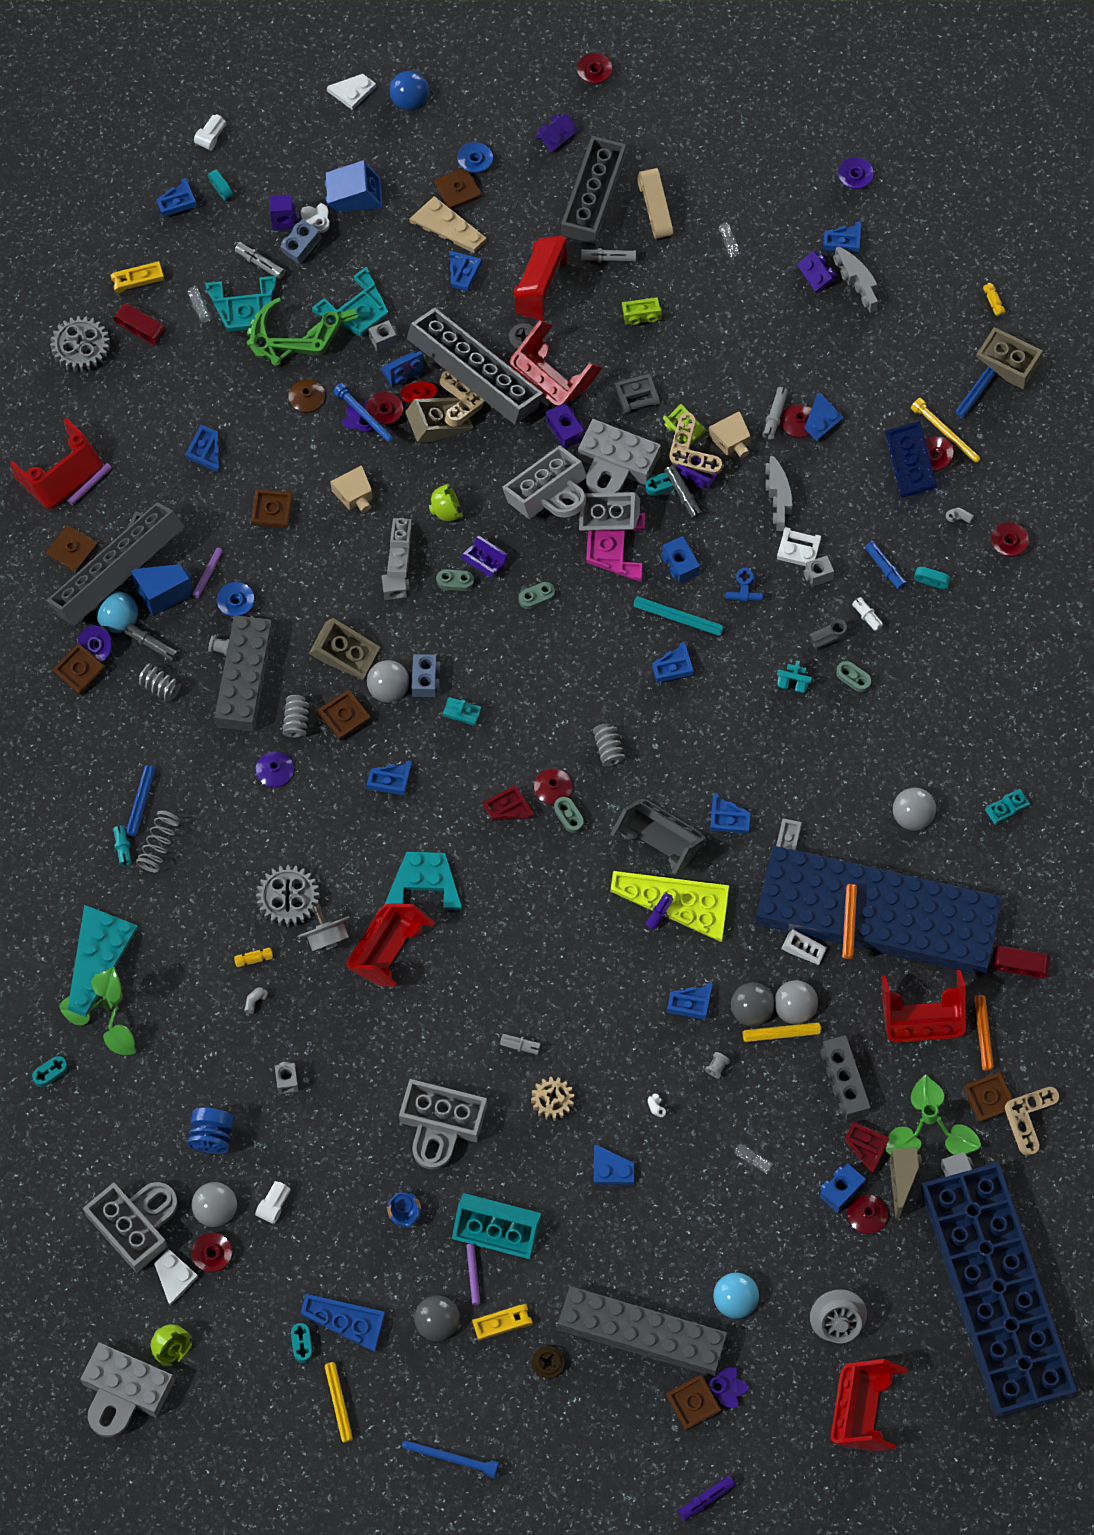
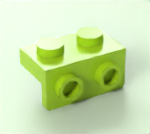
[622,297,662,325]
[663,404,706,446]

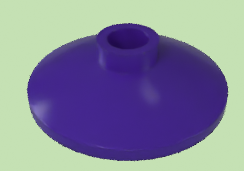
[838,157,874,189]
[78,625,112,662]
[256,752,294,787]

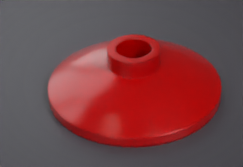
[400,382,437,403]

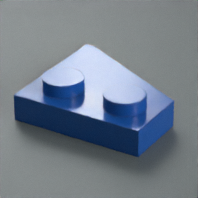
[157,178,197,217]
[823,222,861,253]
[449,251,483,292]
[185,425,219,472]
[652,642,693,683]
[367,761,412,795]
[667,983,712,1020]
[594,1145,634,1185]

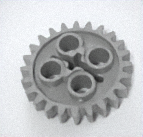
[50,316,110,372]
[256,865,320,927]

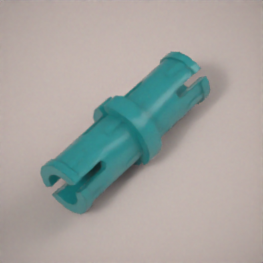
[113,826,132,866]

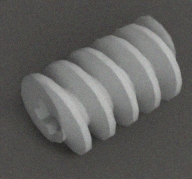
[139,663,181,702]
[282,695,310,737]
[593,723,625,767]

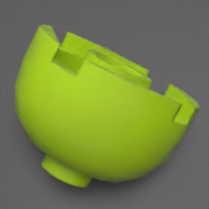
[429,483,463,522]
[150,1324,192,1366]

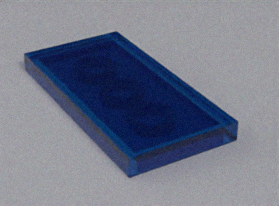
[885,421,937,498]

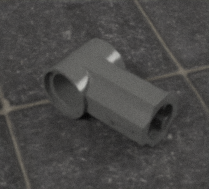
[809,619,847,650]

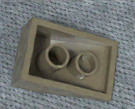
[976,327,1043,389]
[405,398,473,442]
[309,618,380,679]
[889,1148,922,1219]

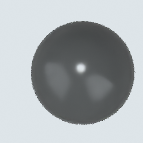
[731,982,775,1027]
[414,1295,460,1341]

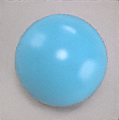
[96,591,138,633]
[713,1272,759,1319]

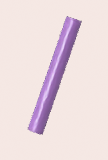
[68,463,112,506]
[192,548,223,598]
[466,1244,480,1305]

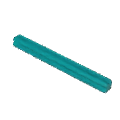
[634,597,723,635]

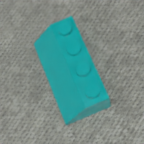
[452,1193,541,1259]

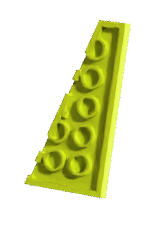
[611,871,729,942]

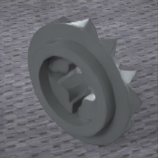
[509,323,534,348]

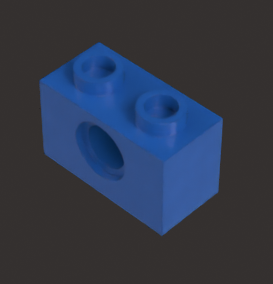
[661,536,700,583]
[820,1164,866,1213]

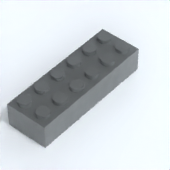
[561,136,626,244]
[214,615,273,732]

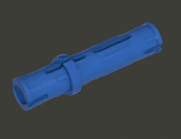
[865,541,907,590]

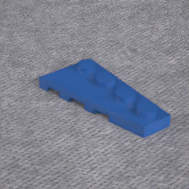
[301,1294,385,1352]

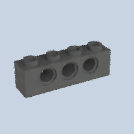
[820,1035,870,1120]

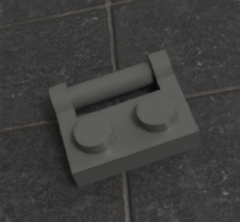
[615,374,660,414]

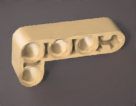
[638,168,673,239]

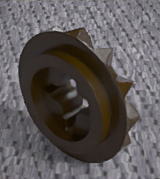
[532,1346,564,1380]

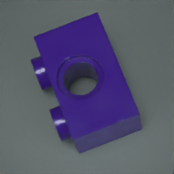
[269,195,297,230]
[546,403,585,449]

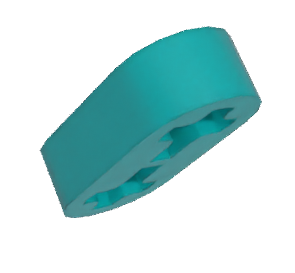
[208,170,233,201]
[645,472,675,496]
[914,567,951,589]
[32,1056,68,1087]
[291,1323,312,1363]

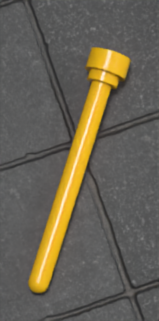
[911,398,980,462]

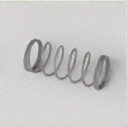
[136,811,180,872]

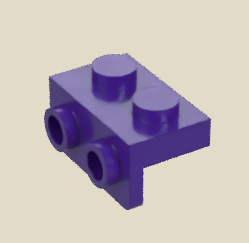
[535,113,579,152]
[797,251,838,293]
[677,454,719,489]
[461,535,508,578]

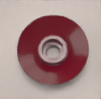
[577,53,612,84]
[366,392,403,425]
[781,405,811,438]
[917,436,954,471]
[991,522,1029,557]
[534,769,572,805]
[848,1195,888,1234]
[191,1233,232,1272]

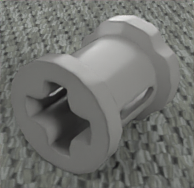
[208,635,229,656]
[705,1052,730,1079]

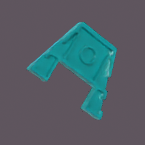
[312,267,388,336]
[205,276,276,332]
[385,852,461,910]

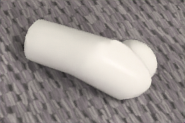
[648,1094,666,1117]

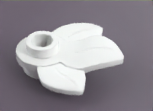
[301,203,330,234]

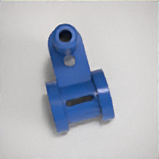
[726,568,764,602]

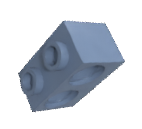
[280,219,322,265]
[412,654,440,697]

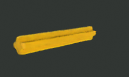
[743,1022,821,1042]
[325,1362,353,1442]

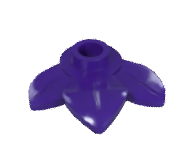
[341,400,373,432]
[708,1367,749,1408]

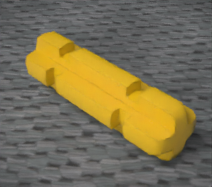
[983,283,1005,316]
[234,948,273,967]

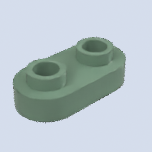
[436,570,474,591]
[519,582,555,609]
[836,661,871,692]
[554,797,583,833]

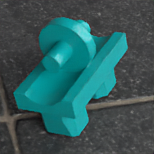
[777,660,812,693]
[442,697,481,725]

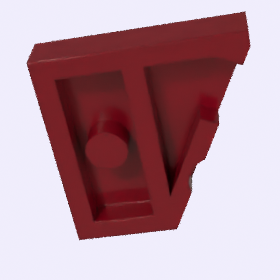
[482,785,534,821]
[844,1121,889,1174]

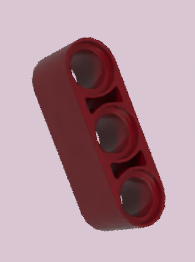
[113,303,166,345]
[991,946,1050,978]

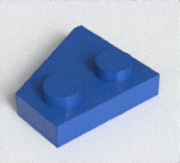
[804,393,844,441]
[710,793,750,834]

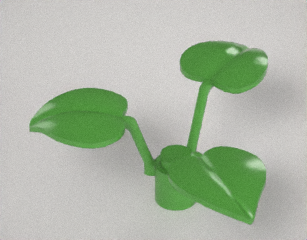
[60,967,136,1055]
[886,1075,981,1155]

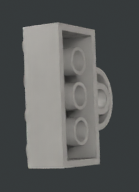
[578,419,661,493]
[502,445,586,519]
[399,1079,487,1169]
[83,1182,177,1273]
[80,1343,175,1437]

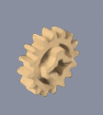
[531,1077,574,1121]

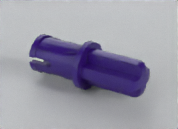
[646,893,673,929]

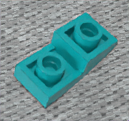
[985,789,1030,825]

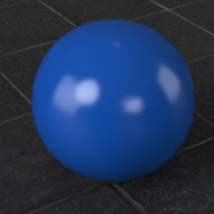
[389,71,429,110]

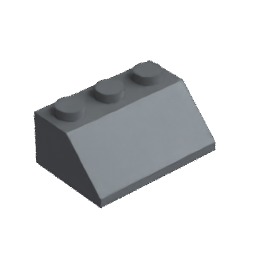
[579,492,640,531]

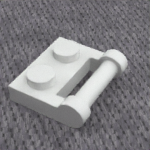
[777,527,821,566]

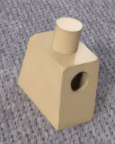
[708,412,750,458]
[330,466,372,513]

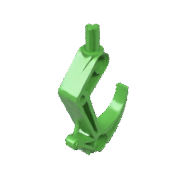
[247,297,358,367]

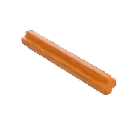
[842,884,857,959]
[974,995,994,1071]

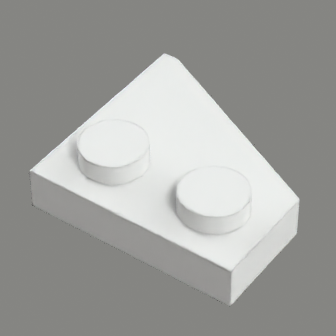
[327,74,376,110]
[154,1249,198,1305]

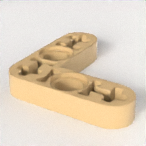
[440,371,485,427]
[670,413,722,474]
[1005,1087,1059,1155]

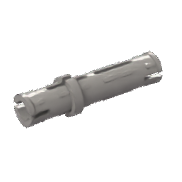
[235,242,285,279]
[581,248,636,263]
[762,387,788,439]

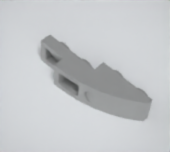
[833,247,878,313]
[765,456,792,531]
[387,518,412,578]

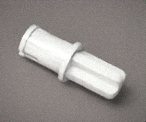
[852,597,883,631]

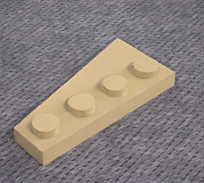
[409,196,486,253]

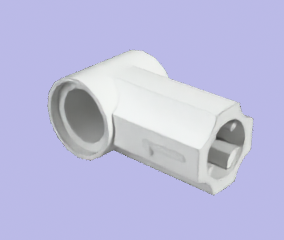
[194,114,226,150]
[255,1181,291,1224]

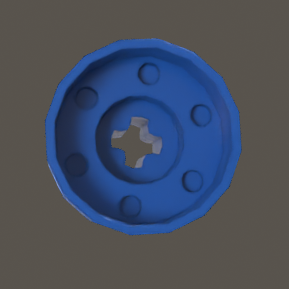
[187,1108,234,1154]

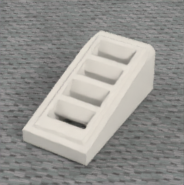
[781,929,827,965]

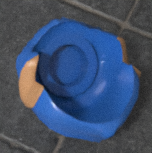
[387,1192,422,1228]

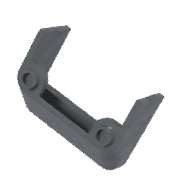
[610,799,705,875]

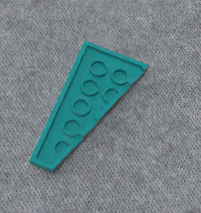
[68,905,138,1017]

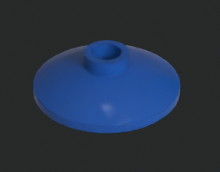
[457,142,493,173]
[217,582,254,617]

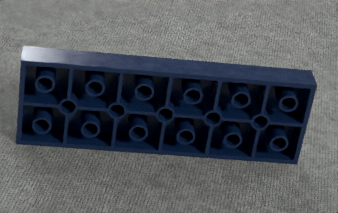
[755,845,1002,976]
[920,1162,1077,1419]

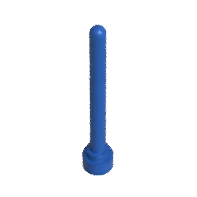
[333,383,393,442]
[402,1441,499,1479]

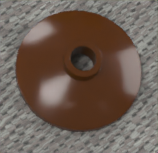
[289,379,325,413]

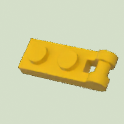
[111,261,164,293]
[472,1304,533,1341]

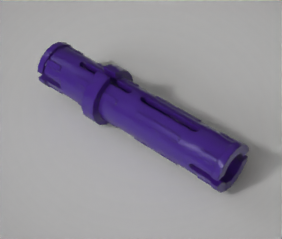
[677,1475,736,1521]

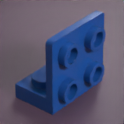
[381,351,424,387]

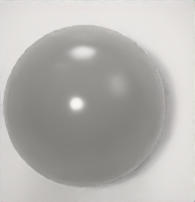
[367,660,409,703]
[893,787,936,831]
[774,980,818,1025]
[192,1182,237,1227]

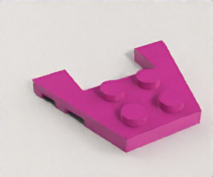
[586,513,645,582]

